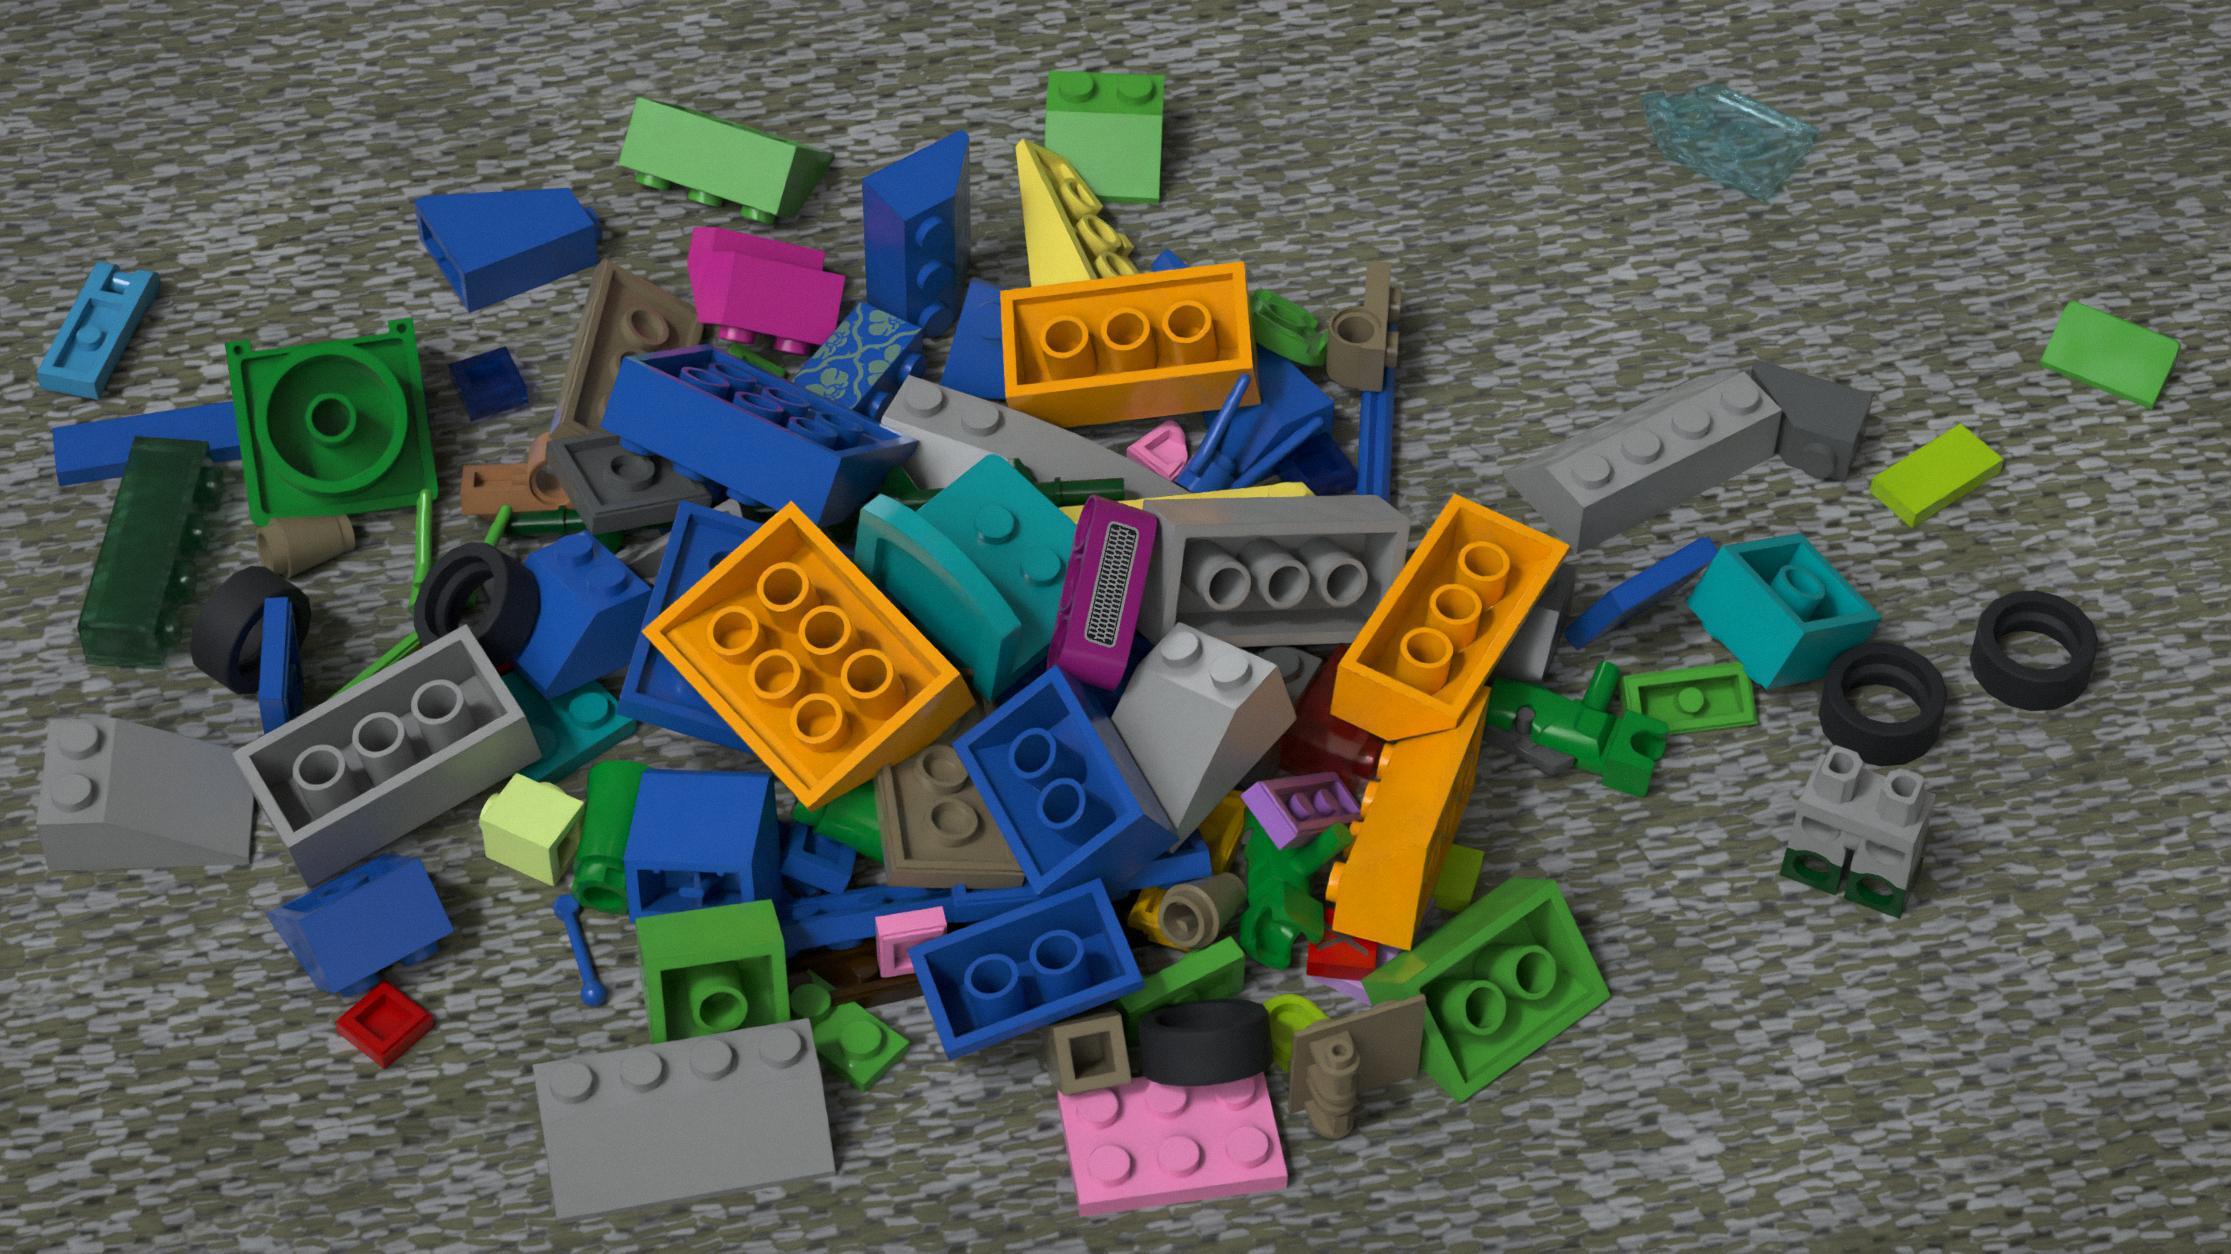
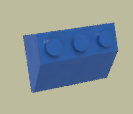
[862,129,971,339]
[952,664,1180,899]
[907,878,1145,1061]

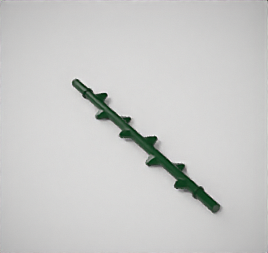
[497,458,1125,555]

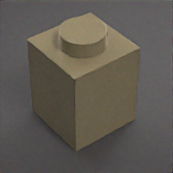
[1041,1002,1132,1096]

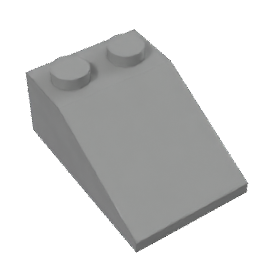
[1110,622,1297,854]
[36,718,255,871]

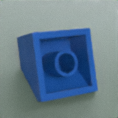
[507,530,652,701]
[266,853,454,997]

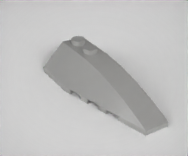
[874,375,1192,507]

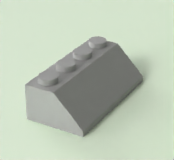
[1504,372,1782,554]
[532,1018,836,1225]

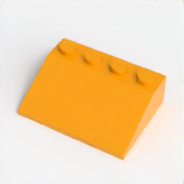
[642,500,976,813]

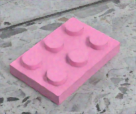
[1057,1071,1288,1217]

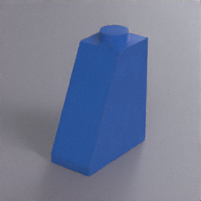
[414,188,603,313]

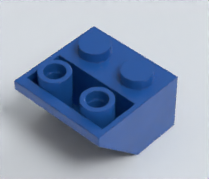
[624,769,784,923]

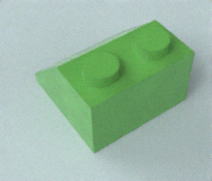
[1044,71,1165,204]
[635,899,790,1045]

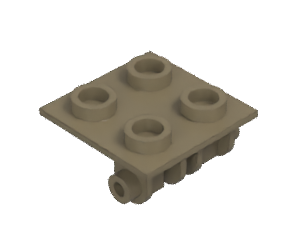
[1288,994,1427,1139]

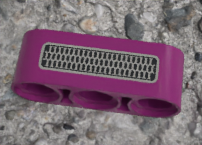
[1047,494,1157,692]

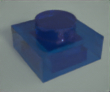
[448,346,529,422]
[1273,432,1358,496]

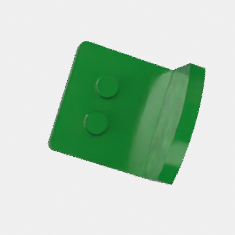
[225,317,439,527]

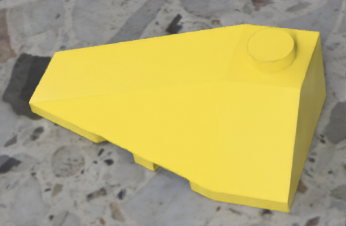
[1016,138,1149,287]

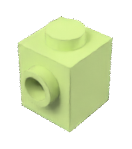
[479,773,585,887]

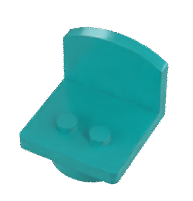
[853,454,1077,703]

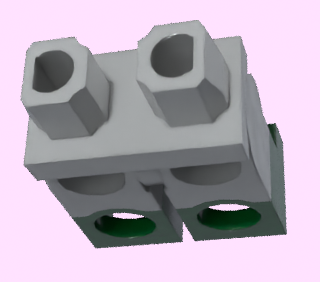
[1779,745,1936,919]

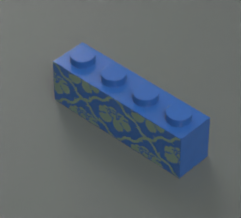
[790,301,927,423]

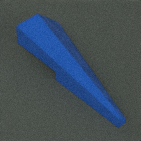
[1151,249,1335,486]

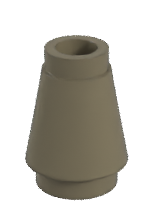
[256,514,355,579]
[1158,872,1247,949]

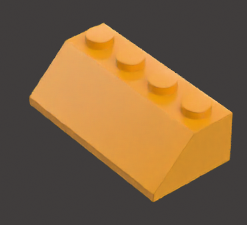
[1000,261,1261,428]
[1330,493,1570,741]
[1326,685,1491,951]

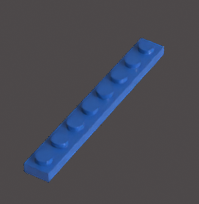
[775,829,1212,959]

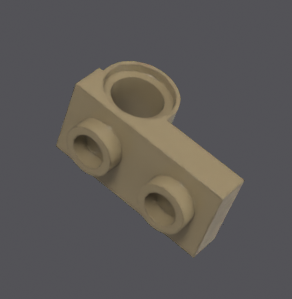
[1326,261,1402,392]

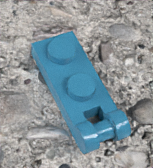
[37,261,161,400]

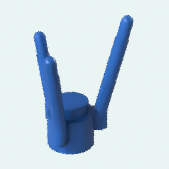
[1174,373,1324,493]

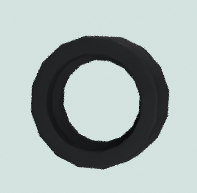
[414,542,538,668]
[190,566,312,695]
[1969,590,2099,711]
[1818,642,1948,767]
[1138,999,1273,1086]

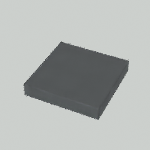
[545,431,712,535]

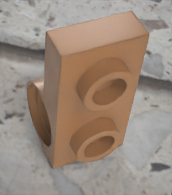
[460,432,575,520]

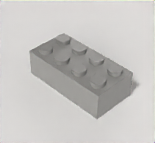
[1135,495,1411,647]
[232,624,542,888]

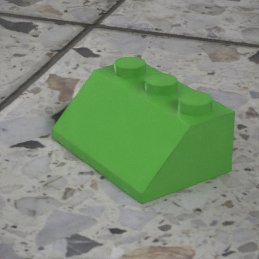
[618,97,835,225]
[1360,878,1611,1103]

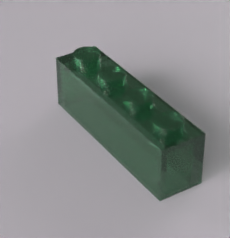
[77,436,223,670]

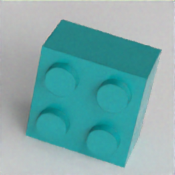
[1685,533,1883,690]

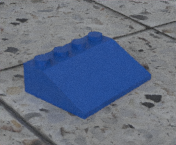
[600,344,919,528]

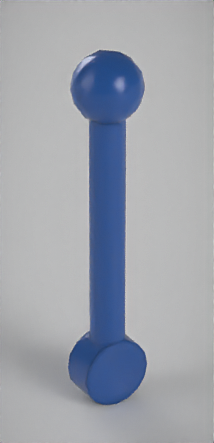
[553,894,607,1007]

